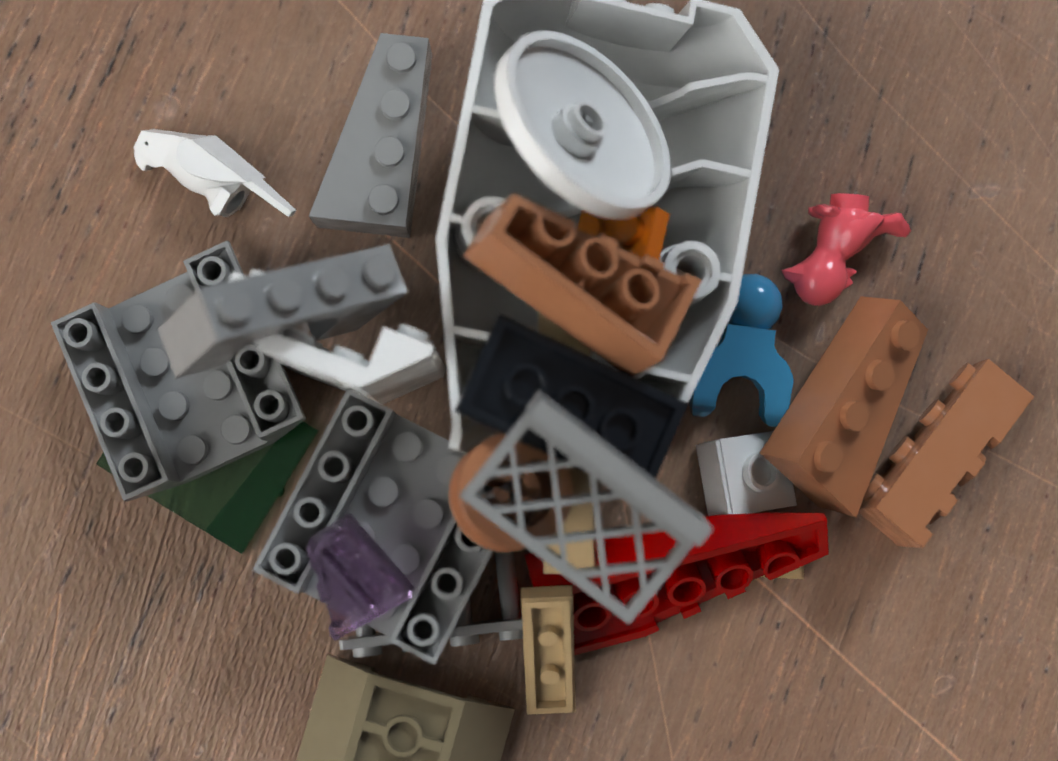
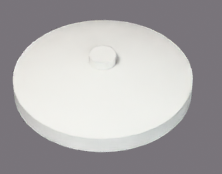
[494,31,671,220]

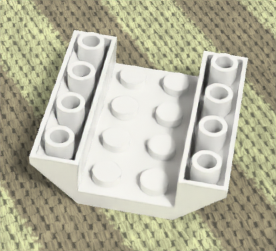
[229,269,446,405]

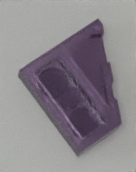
[306,513,414,641]

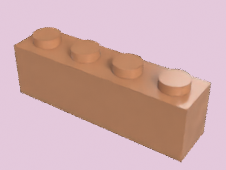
[463,193,702,377]

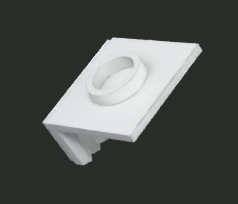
[696,431,797,516]

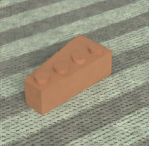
[760,296,928,517]
[858,359,1034,548]

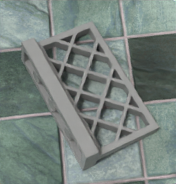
[460,390,713,625]

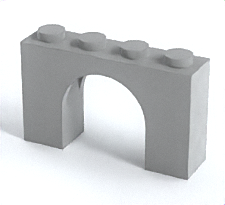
[158,244,408,378]

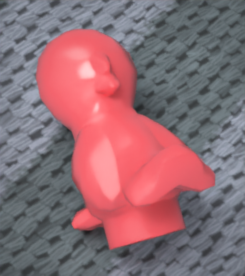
[781,193,911,306]

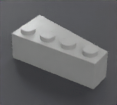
[309,33,433,238]

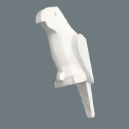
[133,129,296,217]

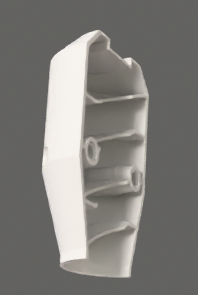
[436,0,779,480]

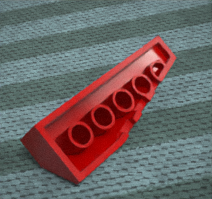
[525,512,829,656]

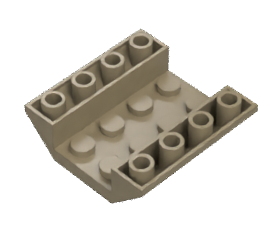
[296,654,515,761]

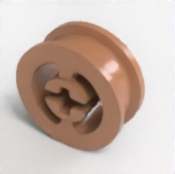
[449,433,573,552]

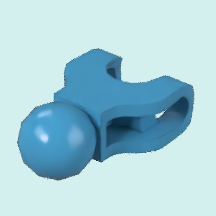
[689,274,794,427]

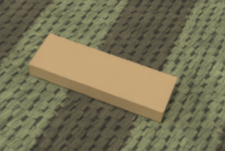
[521,586,576,714]

